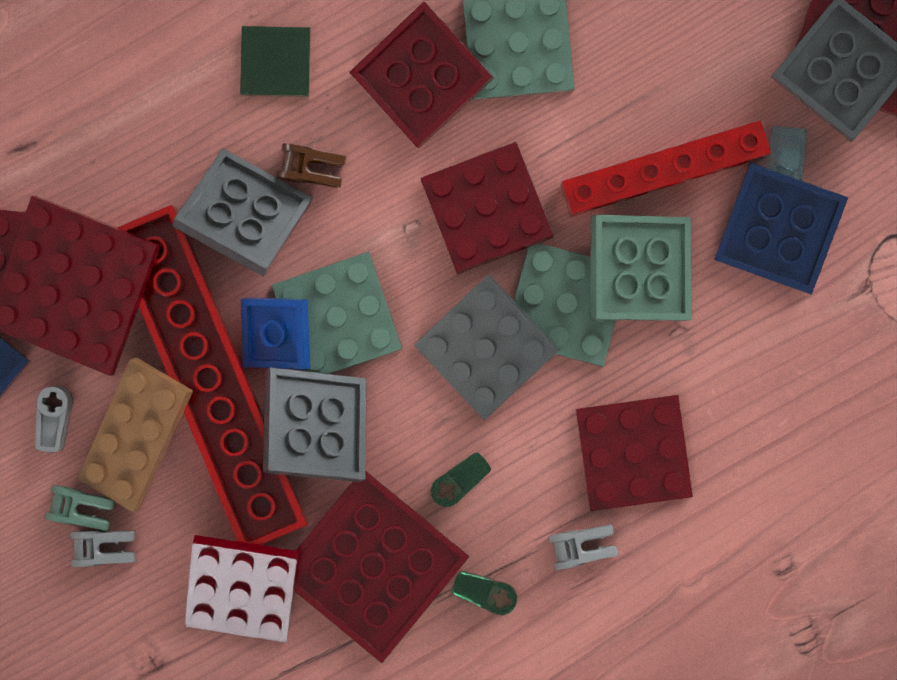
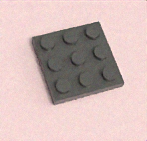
[771,0,897,142]
[172,149,313,277]
[414,274,560,420]
[263,367,366,482]

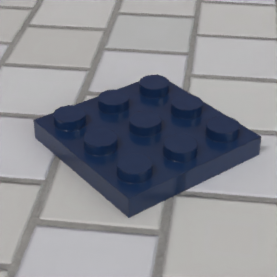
[714,162,848,295]

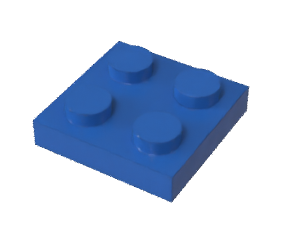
[241,297,310,370]

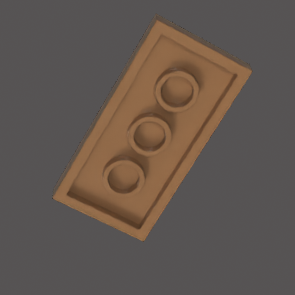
[77,357,193,512]

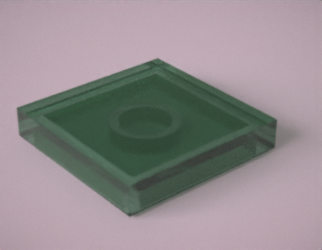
[240,26,311,97]

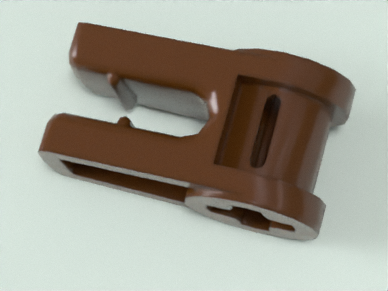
[276,143,346,188]

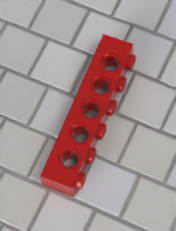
[561,120,771,217]

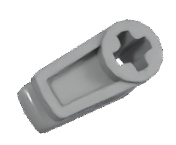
[35,386,73,452]
[548,524,619,570]
[69,530,137,567]

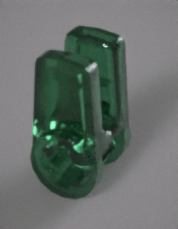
[431,452,491,507]
[452,571,517,615]

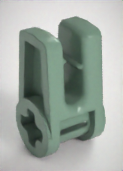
[44,485,116,531]

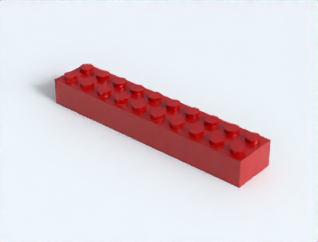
[117,205,309,545]

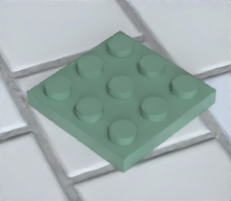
[463,0,575,101]
[591,215,692,321]
[514,243,616,367]
[272,251,402,374]

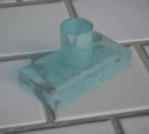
[768,126,807,181]

